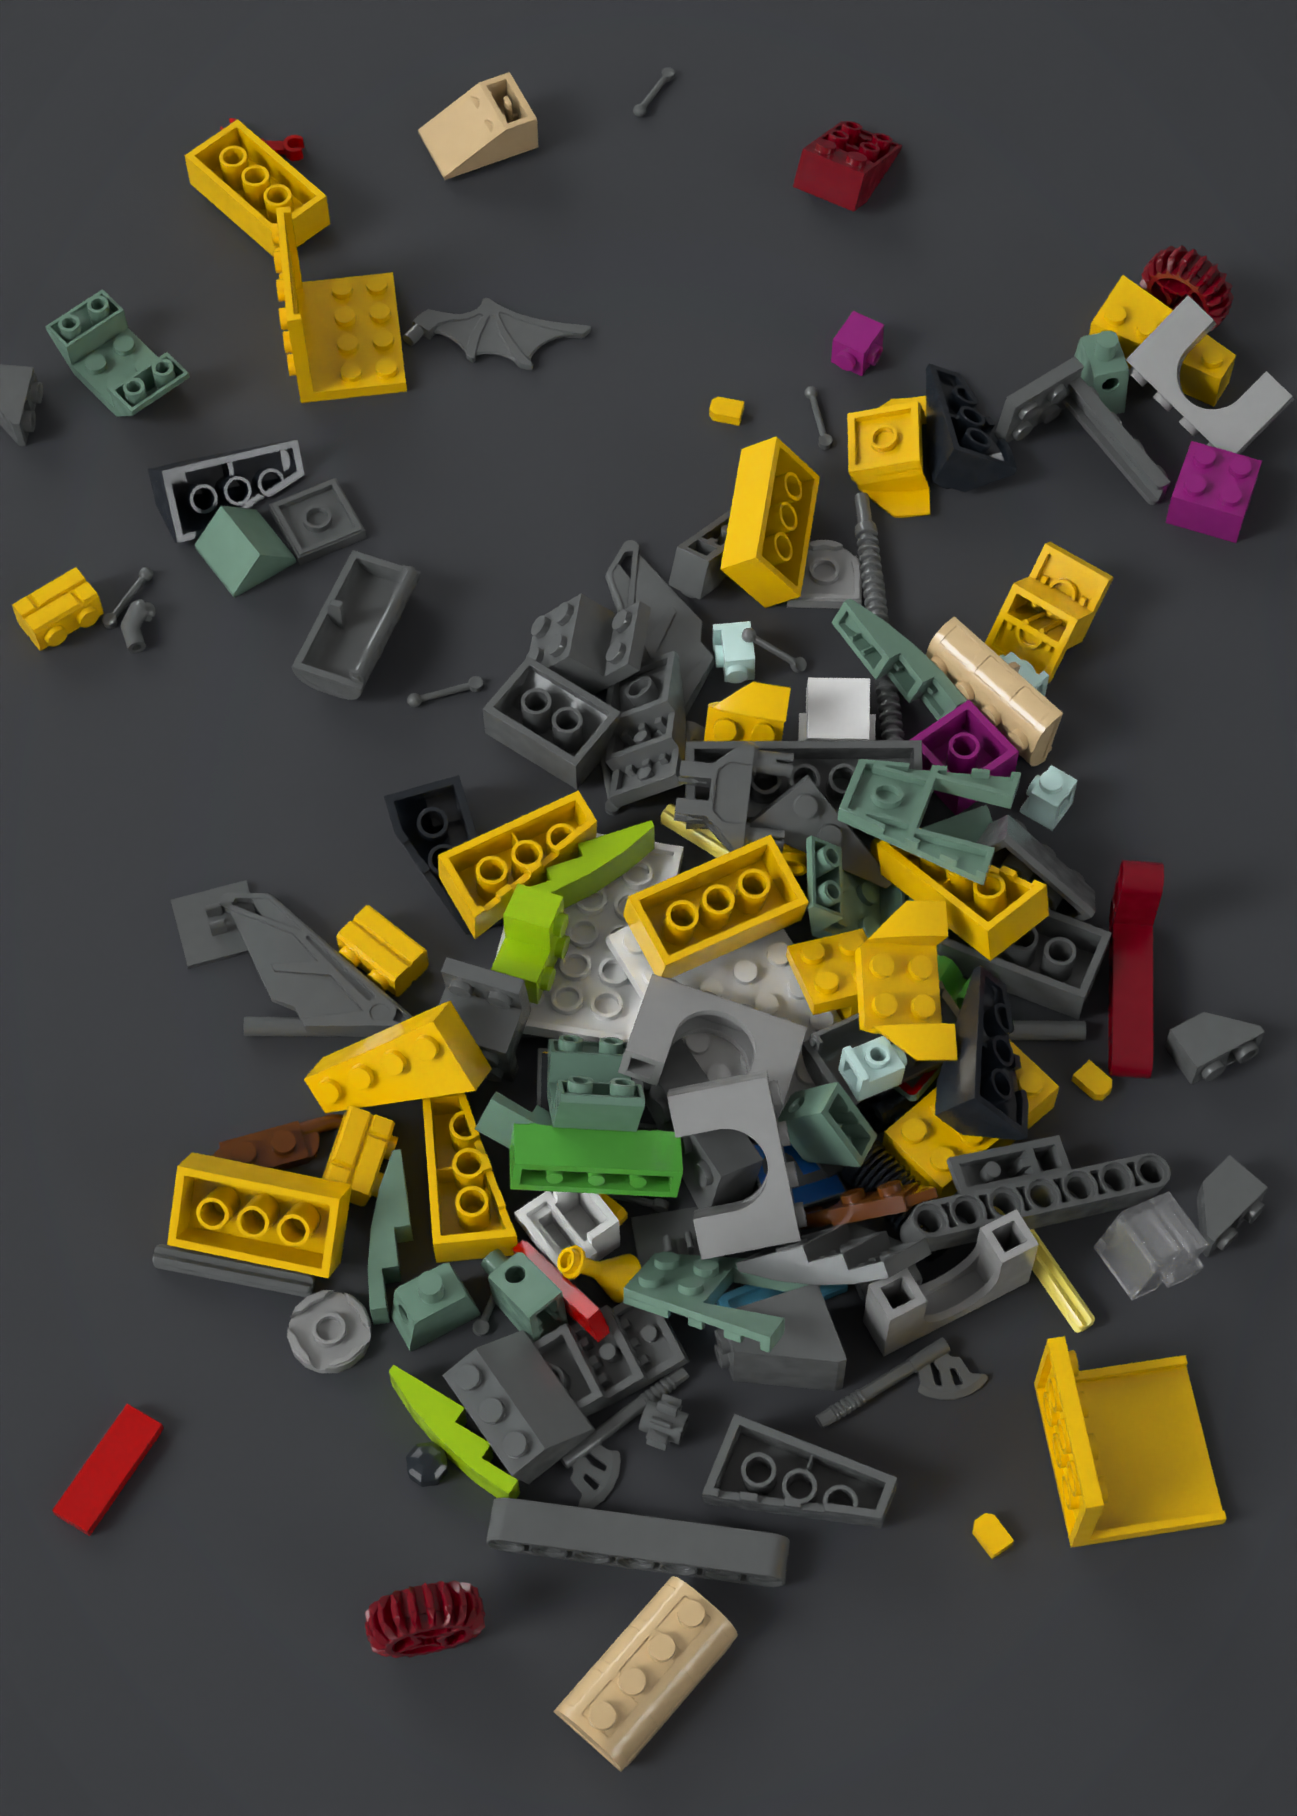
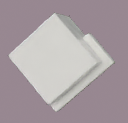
[798,677,876,741]
[514,1191,620,1280]

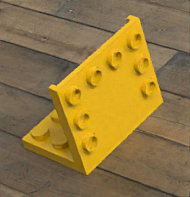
[271,207,407,403]
[1034,1336,1227,1548]

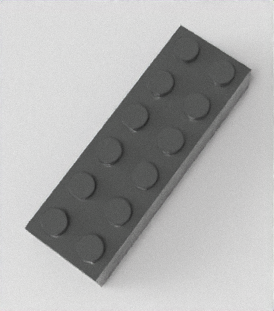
[685,740,923,829]

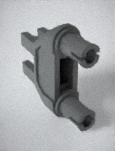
[674,742,794,853]

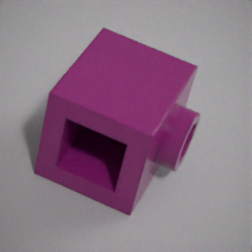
[831,311,884,376]

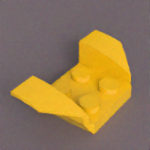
[847,396,931,518]
[704,681,791,741]
[855,901,958,1061]

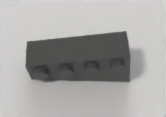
[631,1039,763,1209]
[702,1414,897,1528]

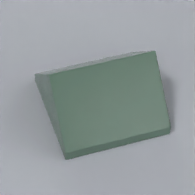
[195,506,296,598]

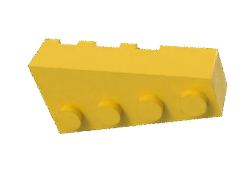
[1089,275,1236,407]
[438,790,597,939]
[877,828,1049,961]
[304,1001,492,1113]
[422,1092,518,1263]

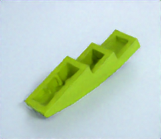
[531,820,655,909]
[389,1364,520,1499]

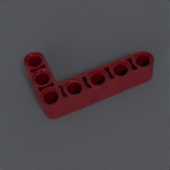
[1108,860,1164,1079]

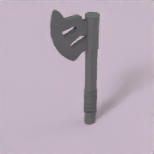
[815,1337,988,1429]
[560,1366,689,1509]

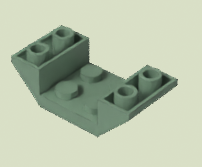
[45,289,190,417]
[806,835,914,938]
[547,1035,645,1132]

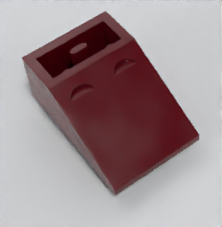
[793,121,902,212]

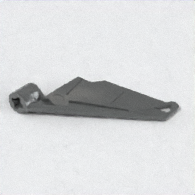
[605,540,715,741]
[219,893,413,1035]

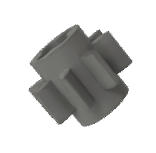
[639,1393,690,1451]

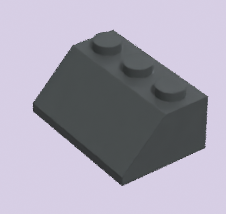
[483,656,621,789]
[976,815,1096,921]
[442,1330,596,1484]

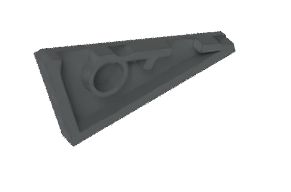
[748,775,892,888]

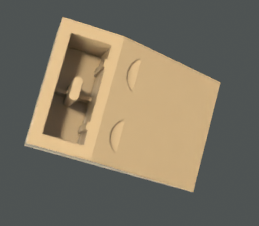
[418,72,539,180]

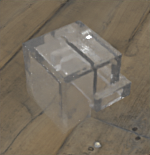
[1094,1191,1209,1300]

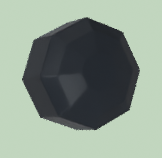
[406,1442,448,1487]

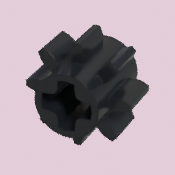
[859,1089,910,1134]

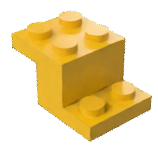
[985,541,1114,683]
[786,928,868,1020]

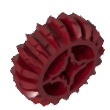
[1139,245,1234,331]
[365,1580,485,1658]

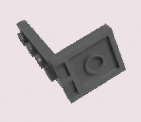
[994,356,1171,505]

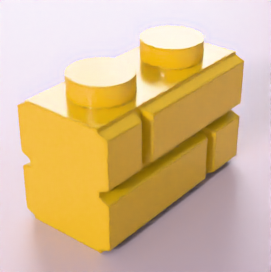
[12,567,104,651]
[336,905,429,997]
[322,1106,398,1206]

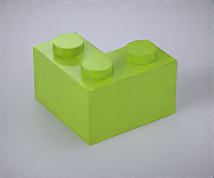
[491,883,570,1004]

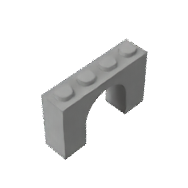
[1126,296,1294,454]
[618,974,808,1118]
[667,1070,807,1260]
[863,1209,1039,1356]

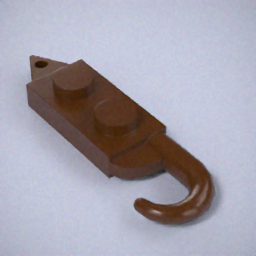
[212,1114,344,1170]
[800,1180,938,1230]

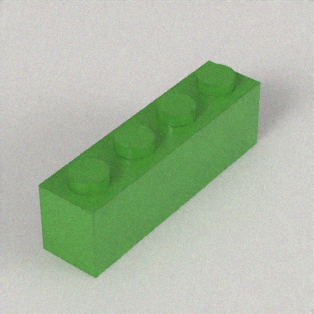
[510,1123,683,1198]

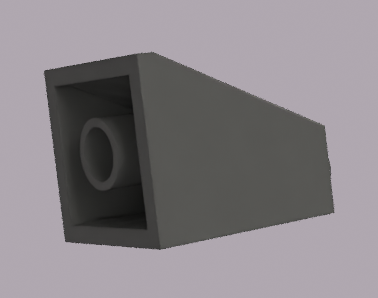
[714,1285,847,1391]

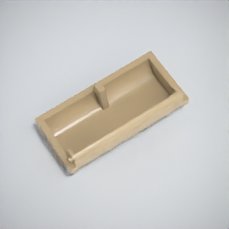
[926,617,1063,766]
[554,1576,738,1772]

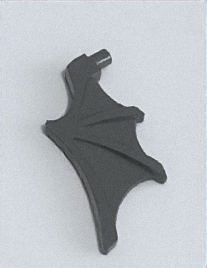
[403,298,591,371]

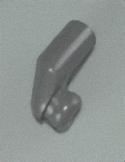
[121,599,156,653]

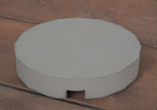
[287,1290,372,1373]

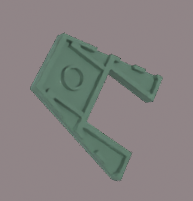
[837,759,1021,885]
[623,1252,821,1352]

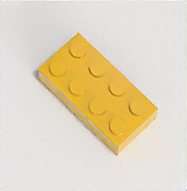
[184,119,331,257]
[720,436,820,608]
[623,834,809,978]
[883,1039,1059,1199]
[167,1152,352,1278]

